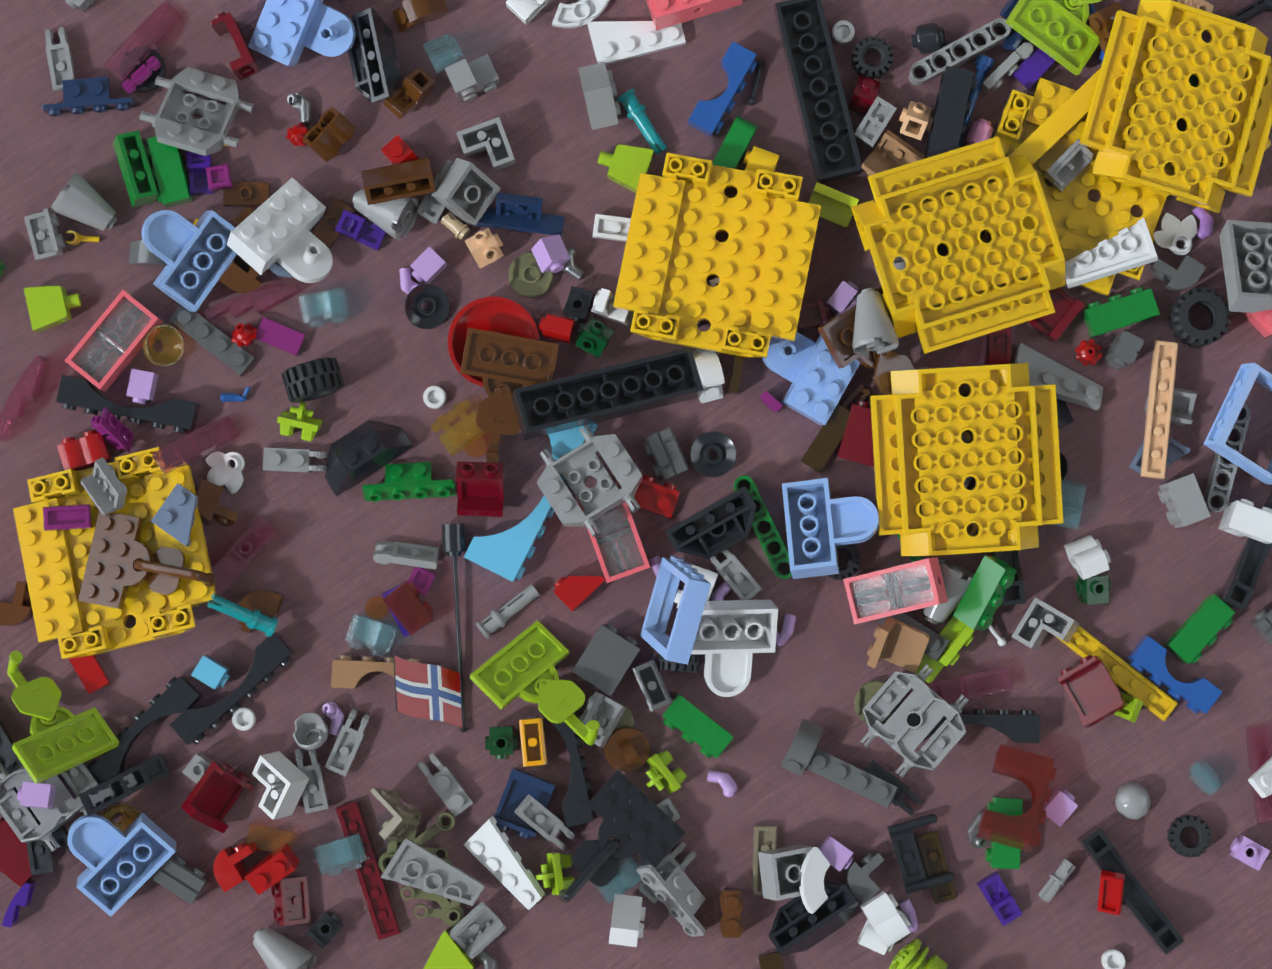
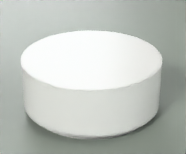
[832,20,855,44]
[423,386,447,409]
[232,707,256,731]
[1101,949,1126,969]

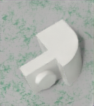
[591,288,634,326]
[692,349,724,403]

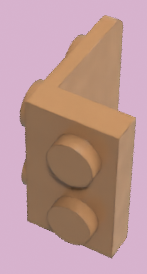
[861,130,925,176]
[867,616,930,673]

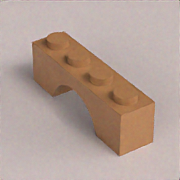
[331,655,421,689]

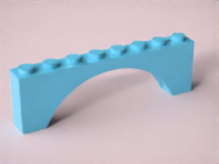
[464,423,598,582]

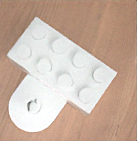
[227,178,333,283]
[691,600,778,697]

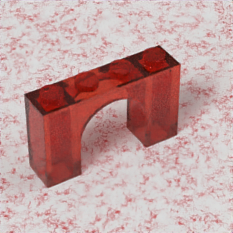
[976,744,1056,852]

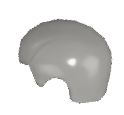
[293,712,328,750]
[1115,782,1151,820]

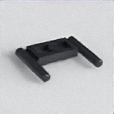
[887,814,955,894]

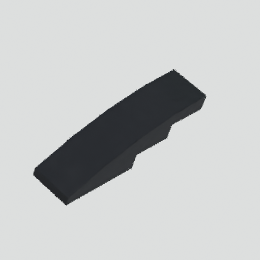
[78,753,170,816]

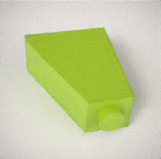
[423,929,475,969]

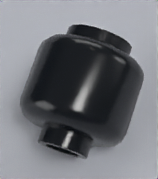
[911,23,946,54]

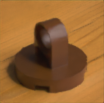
[603,726,650,772]

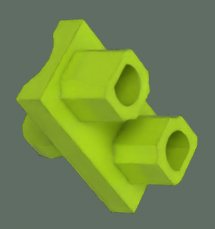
[277,402,323,442]
[646,750,687,794]
[536,852,574,896]

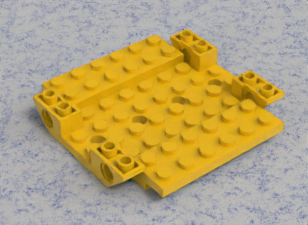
[1080,0,1272,213]
[981,78,1174,296]
[851,136,1065,354]
[613,153,821,358]
[870,363,1063,556]
[13,447,217,659]

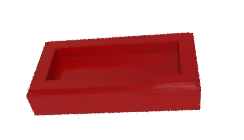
[69,655,110,695]
[1097,870,1125,916]

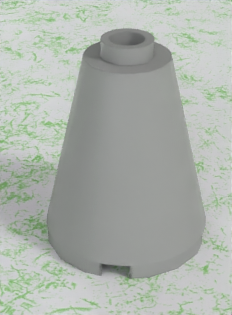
[51,172,117,231]
[352,188,419,240]
[852,288,899,355]
[923,558,974,625]
[253,927,316,969]

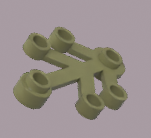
[379,809,455,872]
[400,857,465,927]

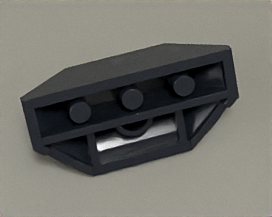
[348,8,401,103]
[325,420,413,496]
[665,486,756,559]
[768,883,858,955]

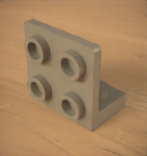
[370,787,420,842]

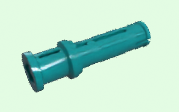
[617,88,668,156]
[207,593,278,637]

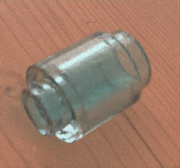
[1188,761,1223,796]

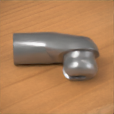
[287,93,311,124]
[562,247,584,281]
[967,812,987,848]
[476,950,498,969]

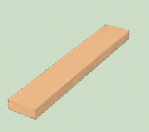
[1140,340,1178,480]

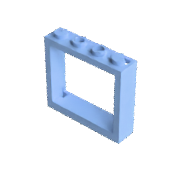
[1204,363,1272,485]
[640,556,711,665]

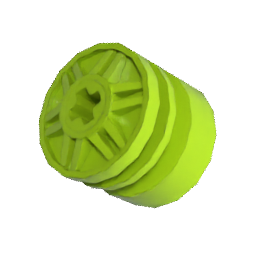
[888,938,948,969]

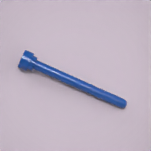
[958,55,995,145]

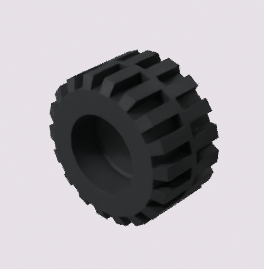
[1168,287,1231,347]
[281,357,345,403]

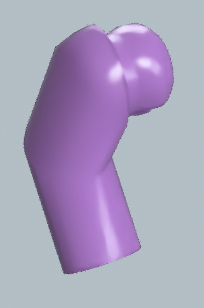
[1192,207,1214,239]

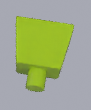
[597,144,654,193]
[24,286,82,333]

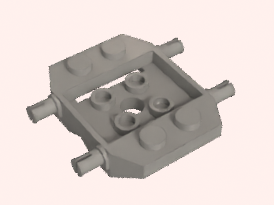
[139,67,254,156]
[537,425,643,537]
[860,664,969,778]
[0,763,98,852]

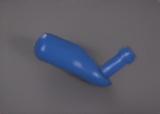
[220,386,251,402]

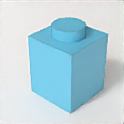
[191,655,230,689]

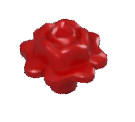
[286,123,308,147]
[231,323,258,347]
[1075,339,1102,366]

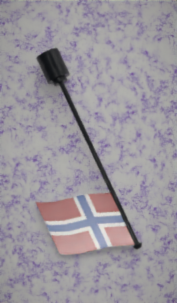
[393,523,468,733]

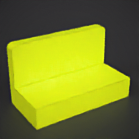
[808,182,859,228]

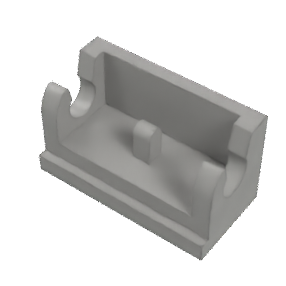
[854,96,897,150]
[1043,139,1094,192]

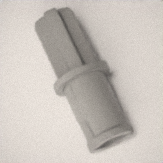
[1039,859,1076,902]

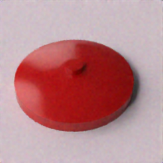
[447,296,539,388]

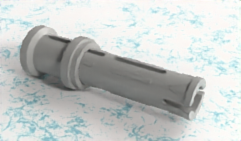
[475,584,540,639]

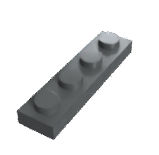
[169,305,255,377]
[806,748,898,809]

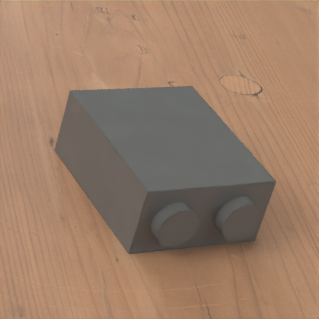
[572,623,640,696]

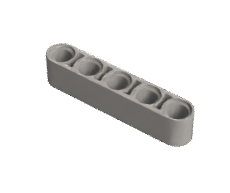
[908,18,1011,86]
[1203,404,1251,513]

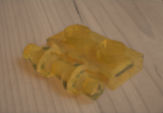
[430,399,487,457]

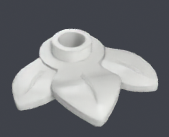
[1153,213,1197,256]
[205,451,245,494]

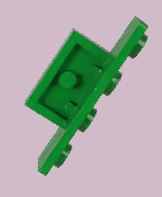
[362,462,456,502]

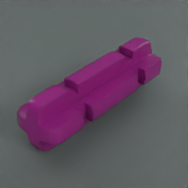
[122,56,161,94]

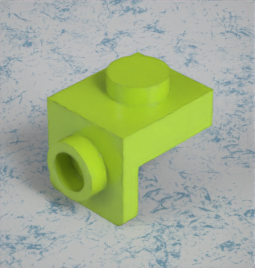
[1114,692,1144,723]

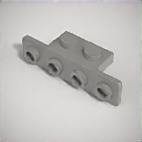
[636,865,706,937]

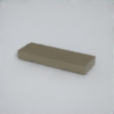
[752,825,777,896]

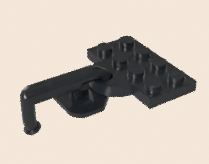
[559,770,686,903]

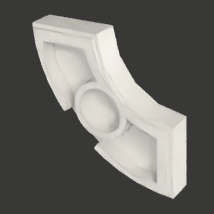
[552,0,610,29]
[799,847,831,914]

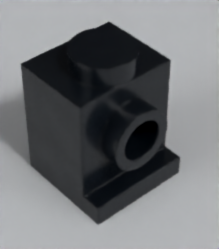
[563,286,594,323]
[306,910,344,949]

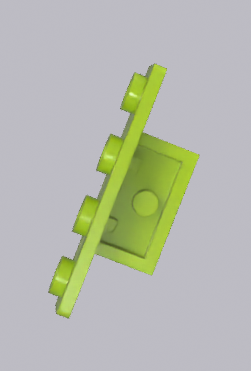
[915,616,975,684]

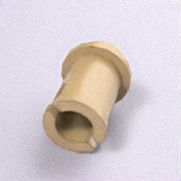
[441,212,470,240]

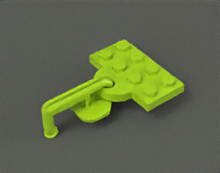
[1005,0,1102,75]
[470,620,600,746]
[7,651,119,784]

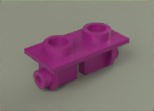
[91,407,134,453]

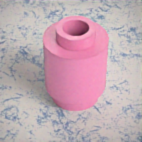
[965,118,994,146]

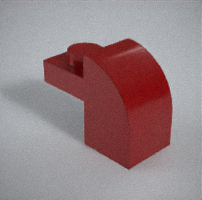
[213,841,258,893]

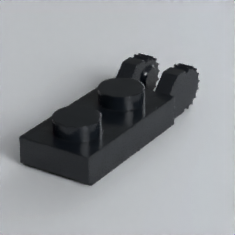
[864,760,923,816]

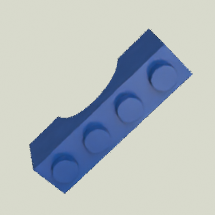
[688,41,758,137]
[1127,636,1222,714]

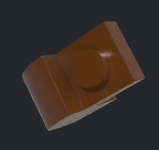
[393,0,449,32]
[384,66,436,120]
[219,259,262,293]
[196,479,239,527]
[0,581,33,626]
[239,590,285,633]

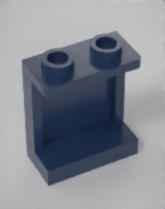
[494,768,556,839]

